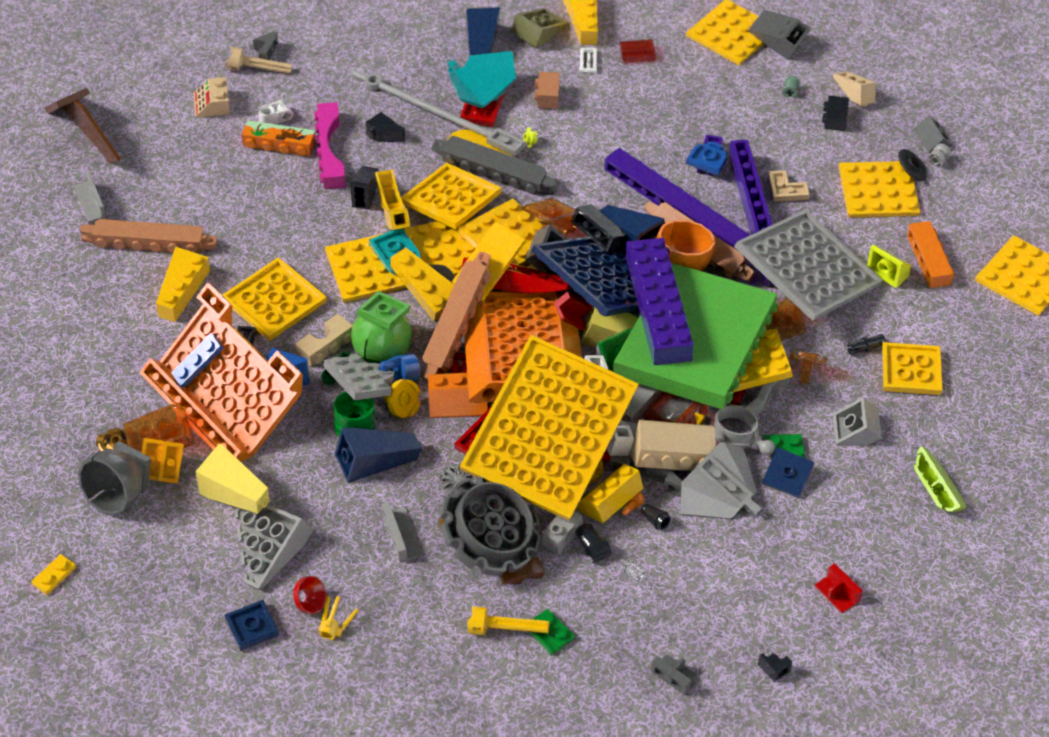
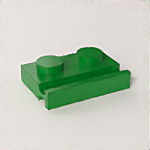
[529,608,575,656]

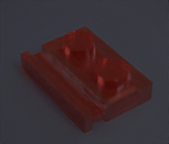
[619,39,656,63]

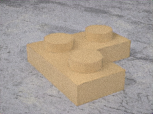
[768,170,809,202]

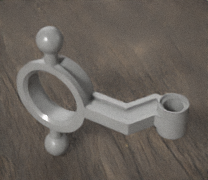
[695,379,788,456]

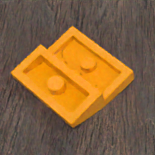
[142,438,184,484]

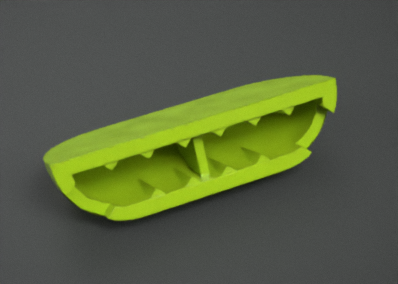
[914,446,966,512]

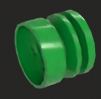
[333,391,375,437]

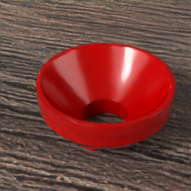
[293,576,326,614]

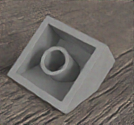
[833,397,881,445]

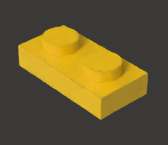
[31,554,76,595]

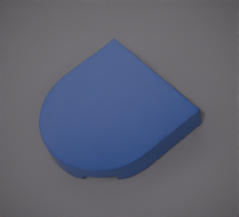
[686,142,727,175]

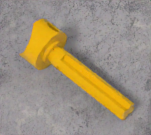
[467,606,549,636]

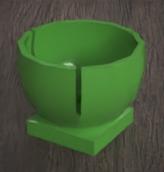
[351,291,413,362]

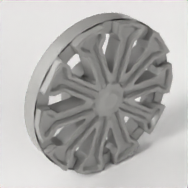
[439,464,477,495]

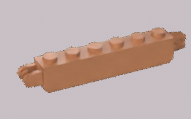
[644,201,756,282]
[79,219,217,254]
[422,251,491,381]

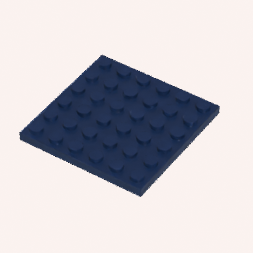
[531,237,639,317]

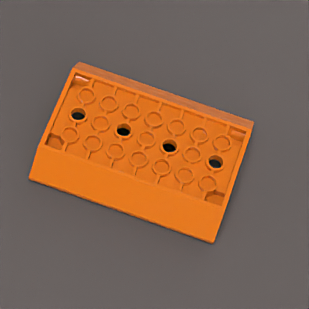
[464,291,582,403]

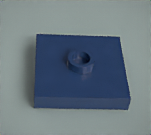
[762,447,815,498]
[224,600,279,651]

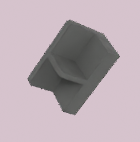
[651,655,700,695]

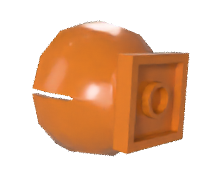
[656,220,715,272]

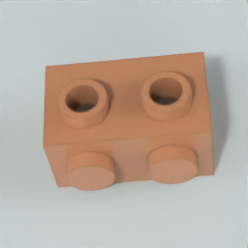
[534,72,560,109]

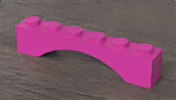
[314,102,346,189]

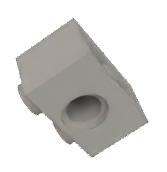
[542,511,583,555]

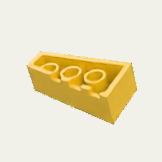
[563,0,598,45]
[156,247,210,322]
[391,248,454,322]

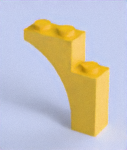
[375,169,410,230]

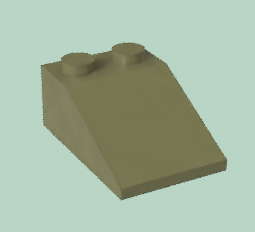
[510,7,569,47]

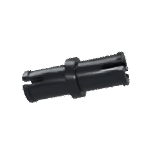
[847,334,886,355]

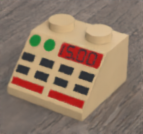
[194,77,230,118]

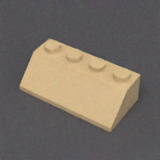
[630,420,716,471]

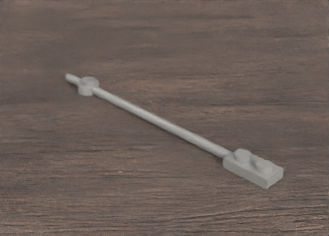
[351,69,525,156]

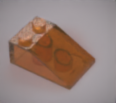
[521,197,576,235]
[123,402,195,453]

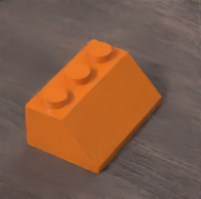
[428,373,488,418]

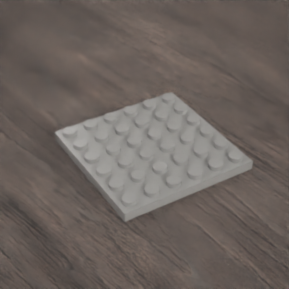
[734,209,883,321]

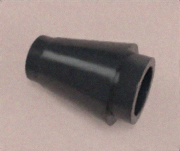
[641,504,671,530]

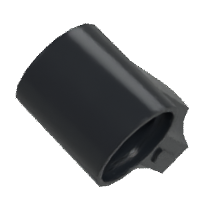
[576,523,612,564]

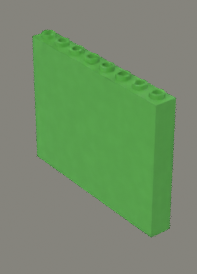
[613,263,779,410]

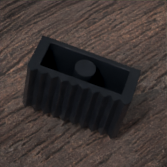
[822,95,849,132]

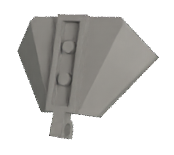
[680,442,761,519]

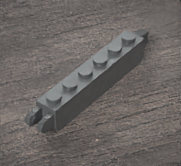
[432,136,556,195]

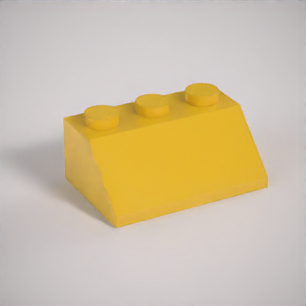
[576,464,643,524]

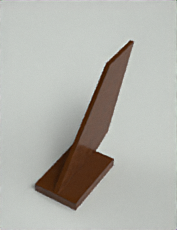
[45,88,121,163]

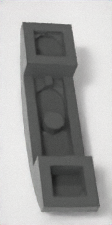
[609,456,682,497]

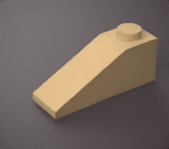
[833,71,876,107]

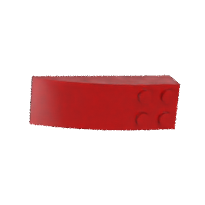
[462,256,572,293]

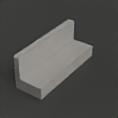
[73,171,106,225]
[381,502,422,562]

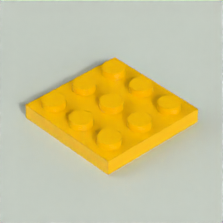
[882,342,942,395]

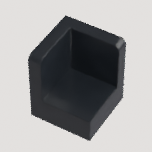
[758,653,792,682]

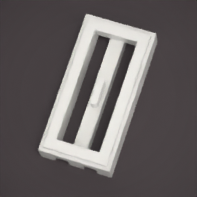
[580,48,597,74]

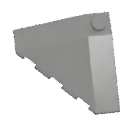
[235,505,314,590]

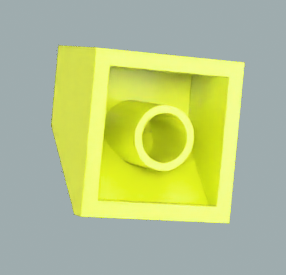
[867,245,911,288]

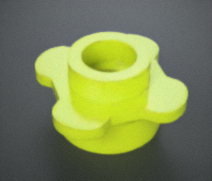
[523,127,538,148]

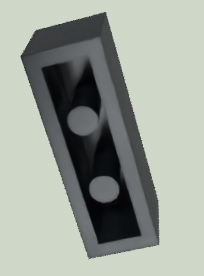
[570,204,628,253]

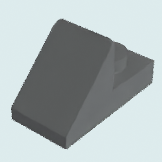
[253,31,279,60]

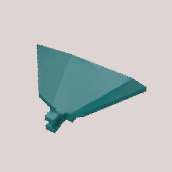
[447,51,516,108]

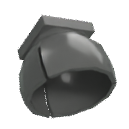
[78,441,151,515]

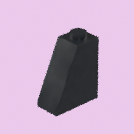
[350,166,379,210]

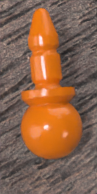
[622,492,645,515]

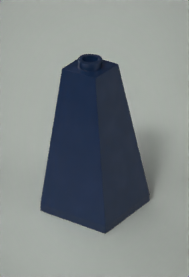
[466,7,500,57]
[599,205,665,249]
[334,427,422,483]

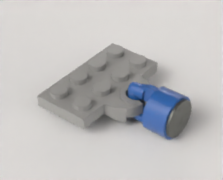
[324,354,421,400]

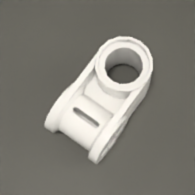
[259,100,293,124]

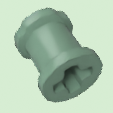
[782,76,800,98]

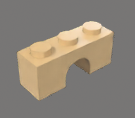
[295,314,353,367]

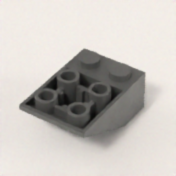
[748,9,811,60]

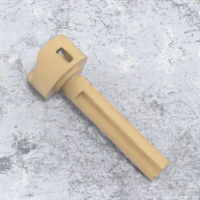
[226,46,292,74]

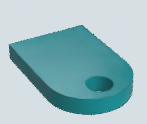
[369,228,420,275]

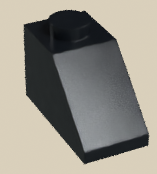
[366,112,405,142]

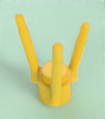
[318,596,359,640]

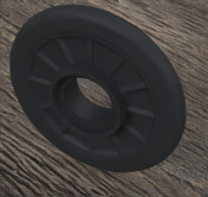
[898,149,927,182]

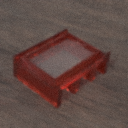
[643,392,708,425]

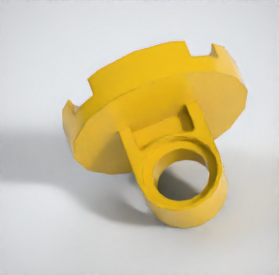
[383,379,421,418]

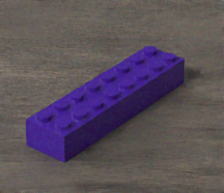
[626,238,694,365]

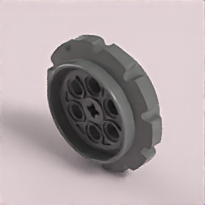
[440,476,541,576]

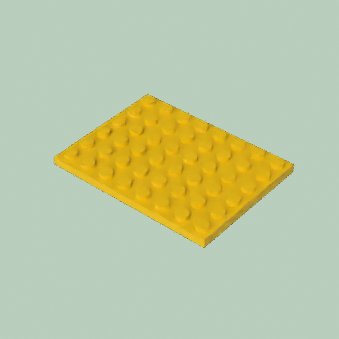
[459,335,639,521]

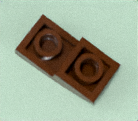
[499,557,545,584]

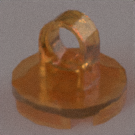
[789,351,828,385]

